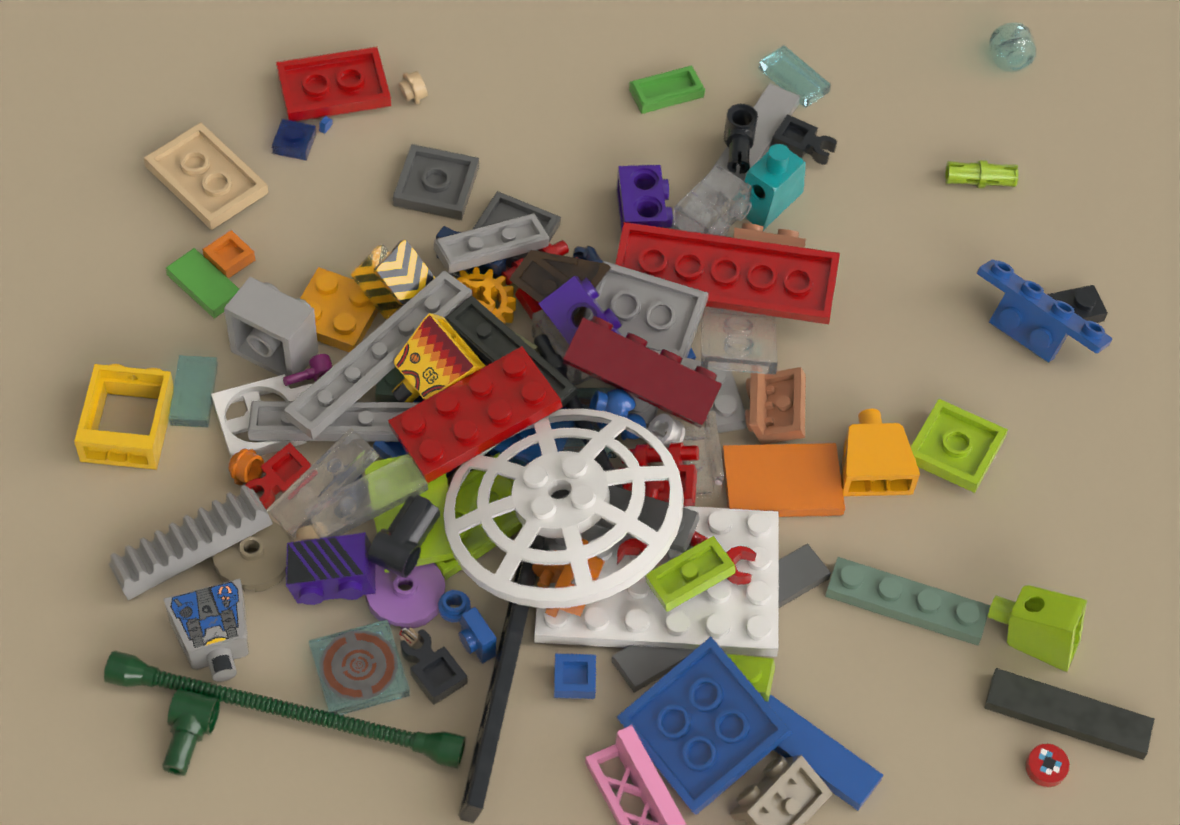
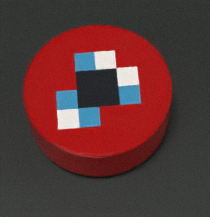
[1025,743,1070,787]

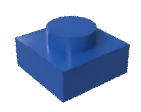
[554,653,596,699]

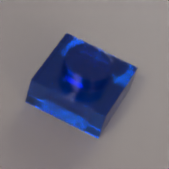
[272,119,316,161]

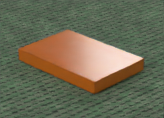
[722,443,845,517]

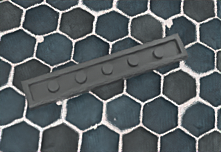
[612,543,831,693]

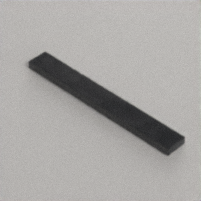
[459,535,545,824]

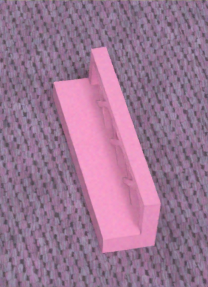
[585,725,686,825]

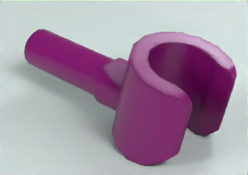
[283,354,333,386]

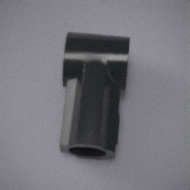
[368,495,440,578]

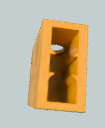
[841,408,920,497]

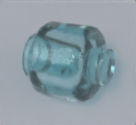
[990,22,1036,72]

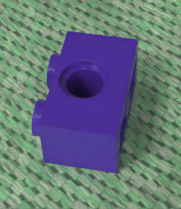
[538,276,623,345]

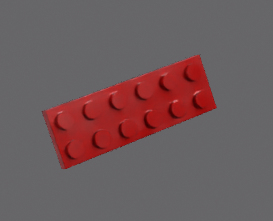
[615,222,840,325]

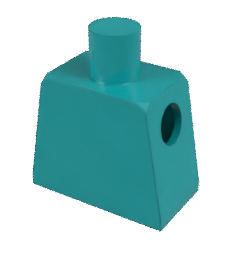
[736,144,806,231]

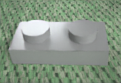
[706,359,747,435]

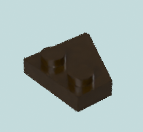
[509,250,612,317]

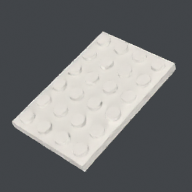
[534,506,779,657]

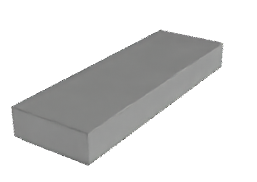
[434,213,550,274]

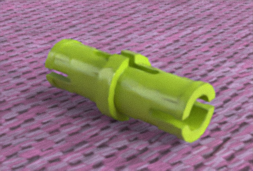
[945,160,1019,188]

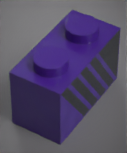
[286,532,376,605]

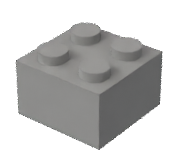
[224,277,318,376]

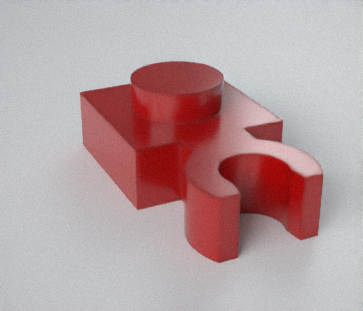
[245,442,317,510]

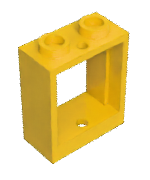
[74,364,175,470]

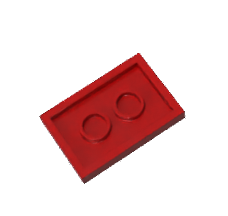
[276,47,391,122]

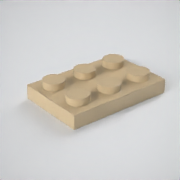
[144,122,268,230]

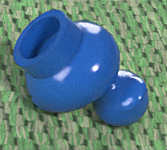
[588,388,646,440]

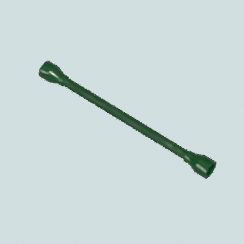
[104,650,466,769]

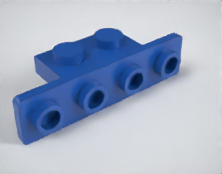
[976,259,1113,363]

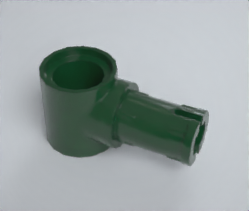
[162,689,220,776]

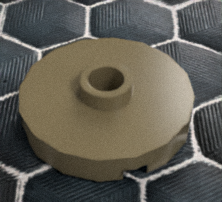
[213,520,291,592]

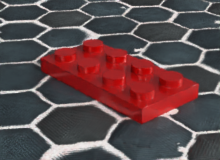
[388,346,562,484]

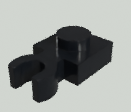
[771,114,837,165]
[400,629,468,705]

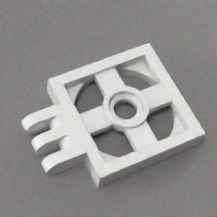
[211,374,313,458]

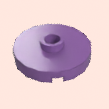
[365,563,445,629]

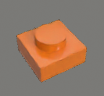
[202,230,255,279]

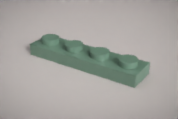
[825,557,990,646]

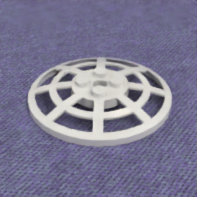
[444,409,684,608]

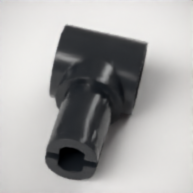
[723,103,758,174]

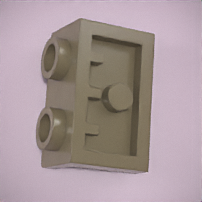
[730,755,833,825]

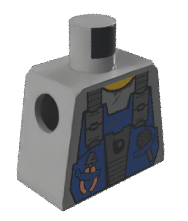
[164,579,249,682]

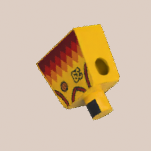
[392,313,485,402]

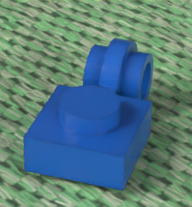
[438,590,497,664]

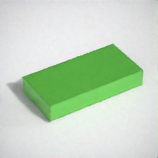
[629,65,705,114]
[166,248,239,319]

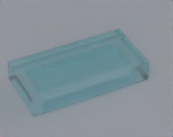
[759,45,831,108]
[169,355,218,428]

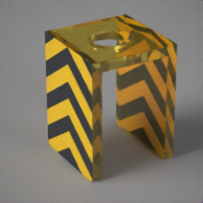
[351,240,435,320]

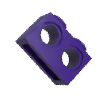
[616,165,673,233]

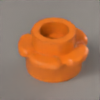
[228,448,264,485]

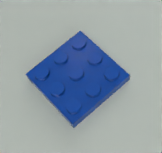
[617,636,792,815]

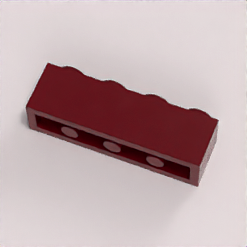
[563,316,722,428]

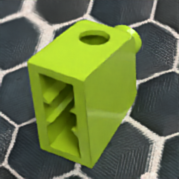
[988,585,1087,672]

